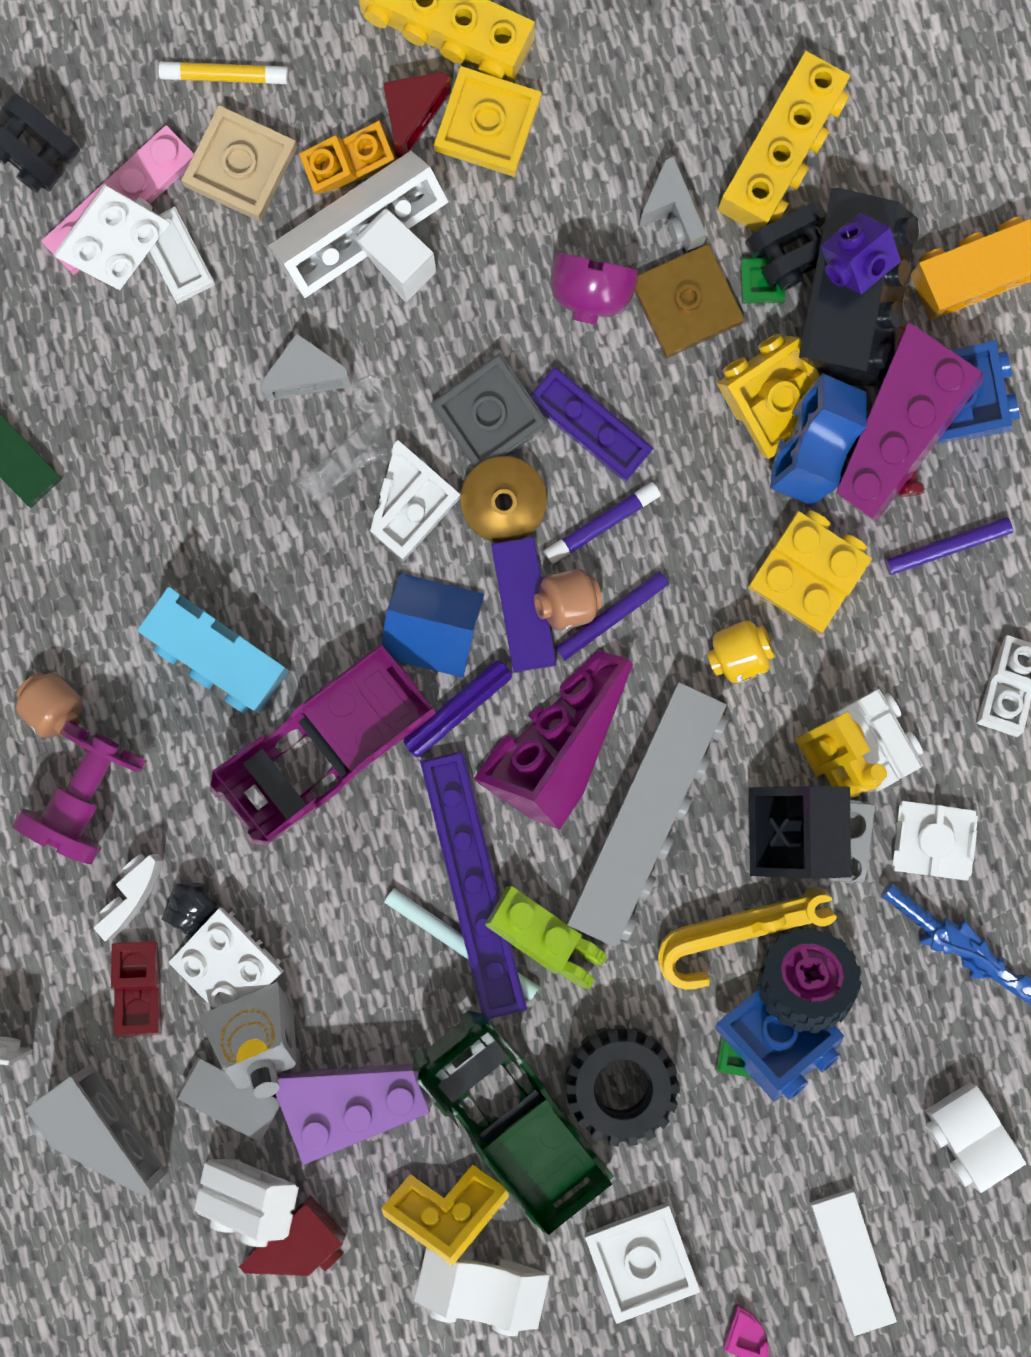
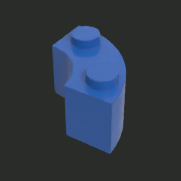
[770,374,868,506]

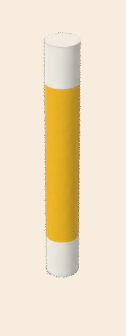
[159,61,289,84]

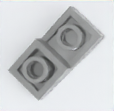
[176,1057,280,1142]

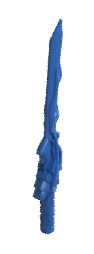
[881,883,1031,1005]

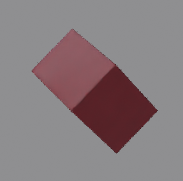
[383,72,451,158]

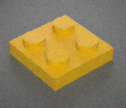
[434,66,542,177]

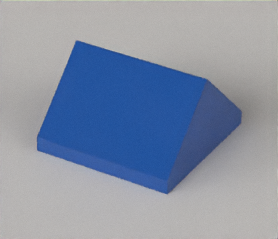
[381,573,484,678]

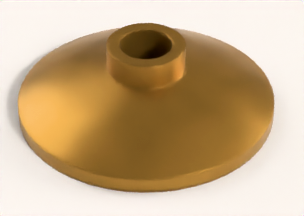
[461,456,547,543]

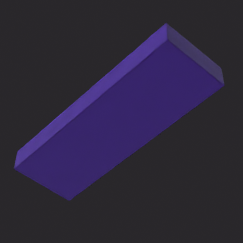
[530,366,654,483]
[491,537,556,673]

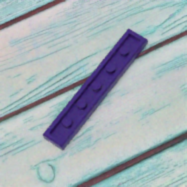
[420,751,527,1019]

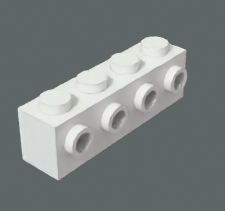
[268,151,448,298]

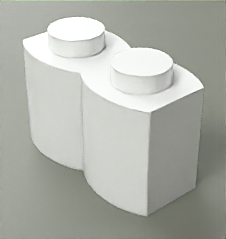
[925,1082,1026,1193]

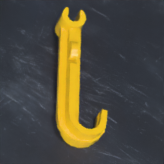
[657,887,837,990]

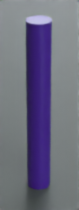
[885,517,1013,576]
[555,571,669,661]

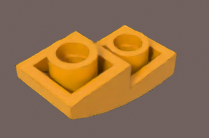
[299,121,398,194]

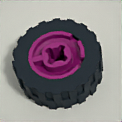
[757,927,862,1033]

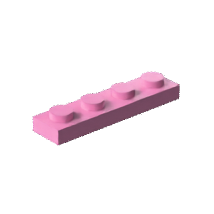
[41,125,194,275]

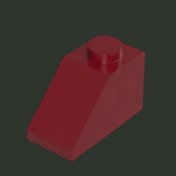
[238,1195,346,1276]

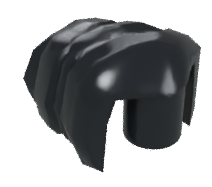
[161,883,217,938]

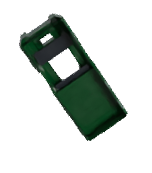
[413,1011,614,1235]

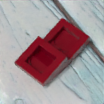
[111,941,162,1037]

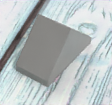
[260,333,352,401]

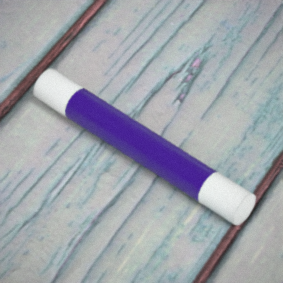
[543,482,661,565]

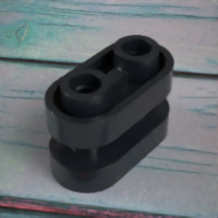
[0,93,80,193]
[745,202,826,291]

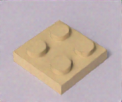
[181,105,298,222]

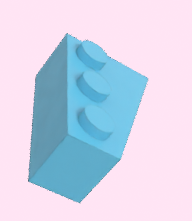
[137,587,290,714]

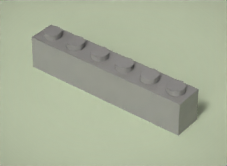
[566,682,729,948]

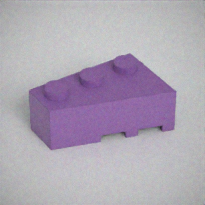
[276,1063,432,1165]

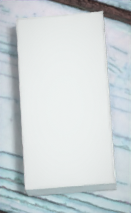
[150,207,215,304]

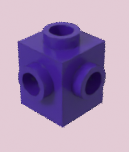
[820,213,901,295]

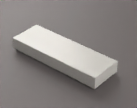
[809,1189,897,1336]

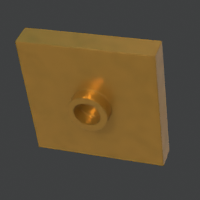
[634,244,745,359]

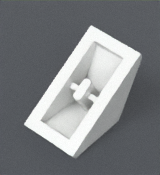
[354,209,436,302]

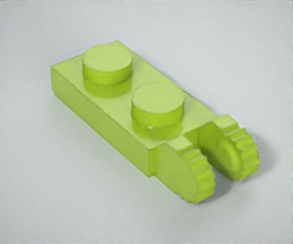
[485,886,607,990]

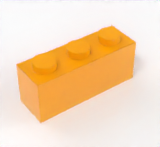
[911,216,1031,321]

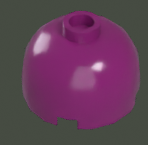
[550,253,638,325]

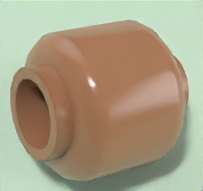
[534,569,602,630]
[16,673,83,738]

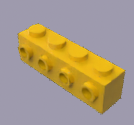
[359,0,535,83]
[718,51,851,232]

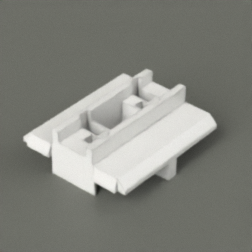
[892,801,978,880]

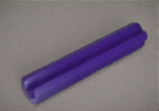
[403,660,512,758]

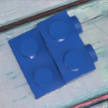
[936,340,1020,444]
[715,988,844,1102]

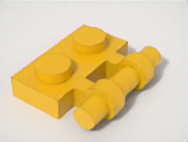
[795,711,887,799]

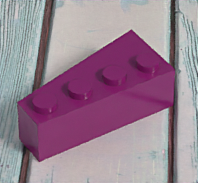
[836,322,983,523]

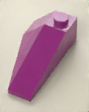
[474,651,633,830]

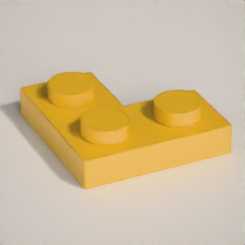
[381,1164,509,1266]

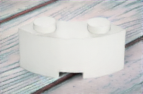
[414,1248,550,1336]

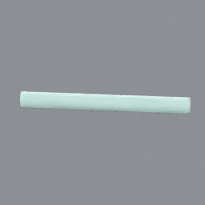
[384,888,540,1001]

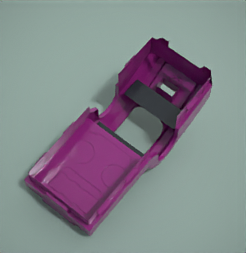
[210,644,436,845]

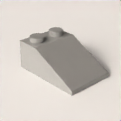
[25,1064,167,1196]

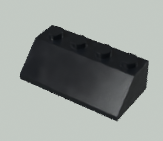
[799,188,919,385]

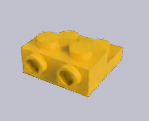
[716,334,820,459]
[747,510,873,634]

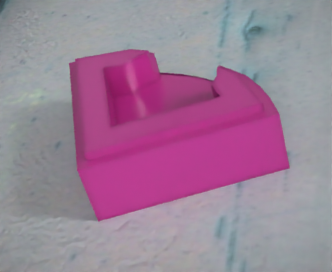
[723,1304,769,1357]

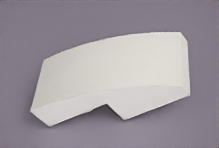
[976,635,1031,737]
[94,853,163,941]

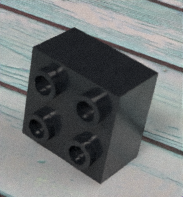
[749,786,851,879]

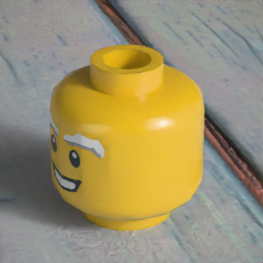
[707,620,776,684]

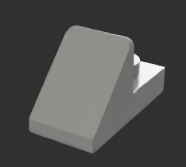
[639,156,707,253]

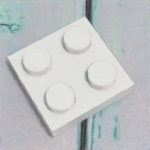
[584,1202,700,1324]

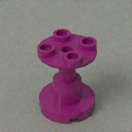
[12,721,147,865]

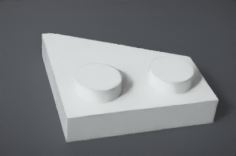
[370,440,461,562]

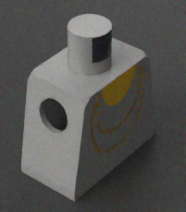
[198,982,297,1099]

